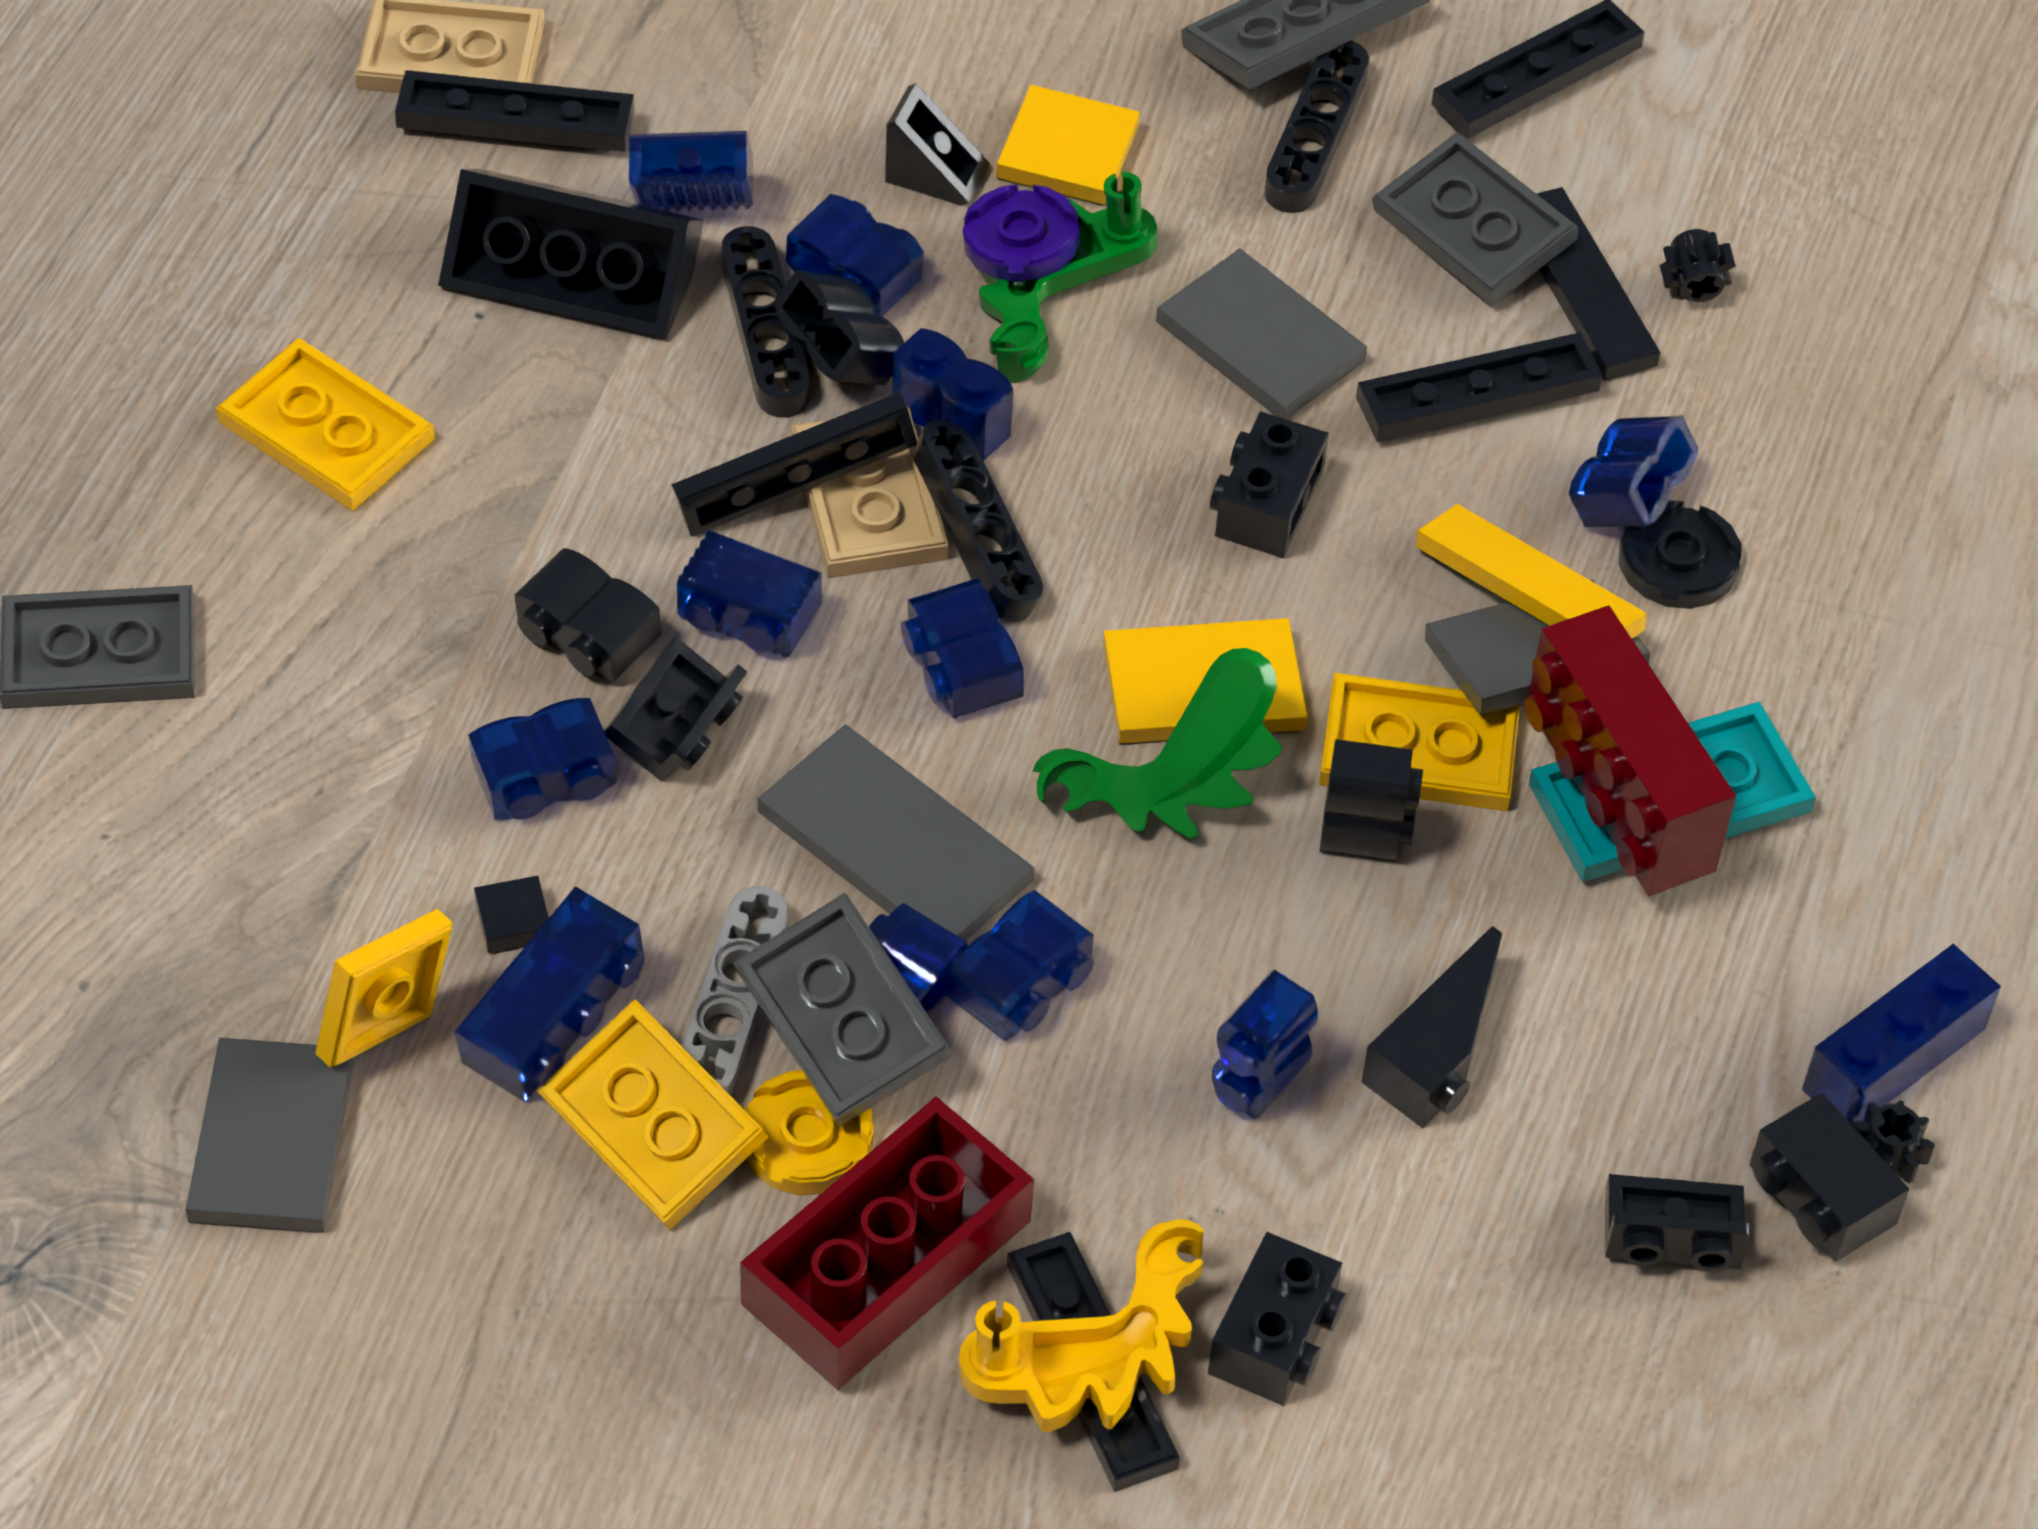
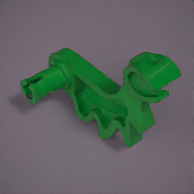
[979,172,1158,383]
[1032,648,1282,839]

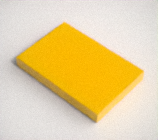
[216,337,435,511]
[1103,618,1307,744]
[1319,672,1520,811]
[536,999,769,1230]

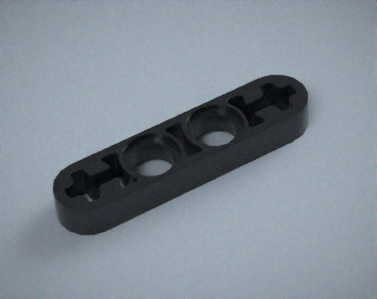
[1264,40,1369,213]
[722,226,810,418]
[912,419,1043,622]

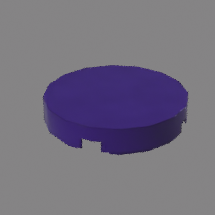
[962,184,1080,282]

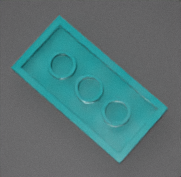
[1529,701,1816,882]

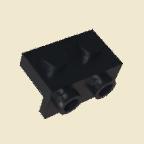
[602,637,748,781]
[1605,1174,1750,1271]

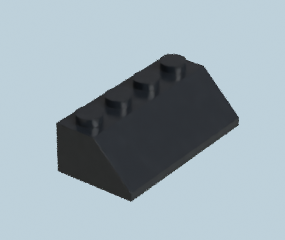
[438,168,704,338]

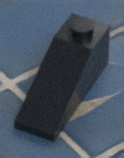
[1361,926,1503,1128]

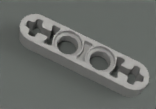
[682,886,788,1098]

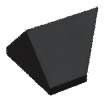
[885,83,990,206]

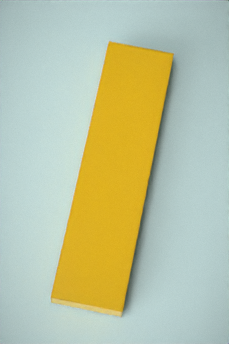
[1416,504,1647,639]

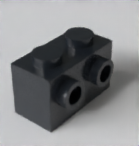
[1210,411,1329,559]
[1749,1093,1909,1262]
[1207,1231,1347,1406]

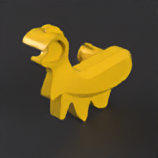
[958,1219,1204,1433]

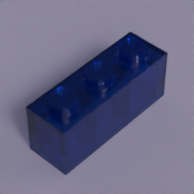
[454,886,645,1102]
[1802,943,2001,1125]

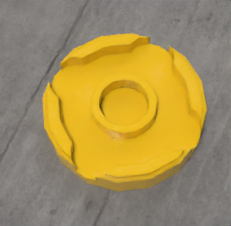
[744,1070,874,1195]

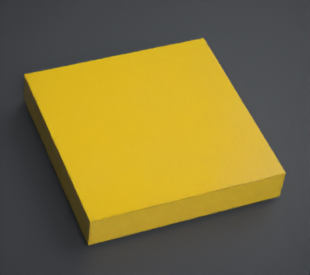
[996,85,1140,205]
[315,908,453,1068]

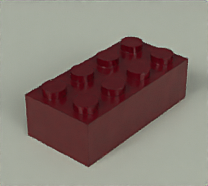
[1524,605,1736,897]
[740,1096,1034,1390]

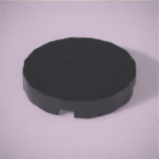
[1619,500,1741,609]

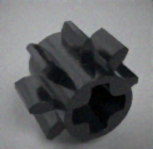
[1660,229,1736,302]
[1852,1100,1935,1184]

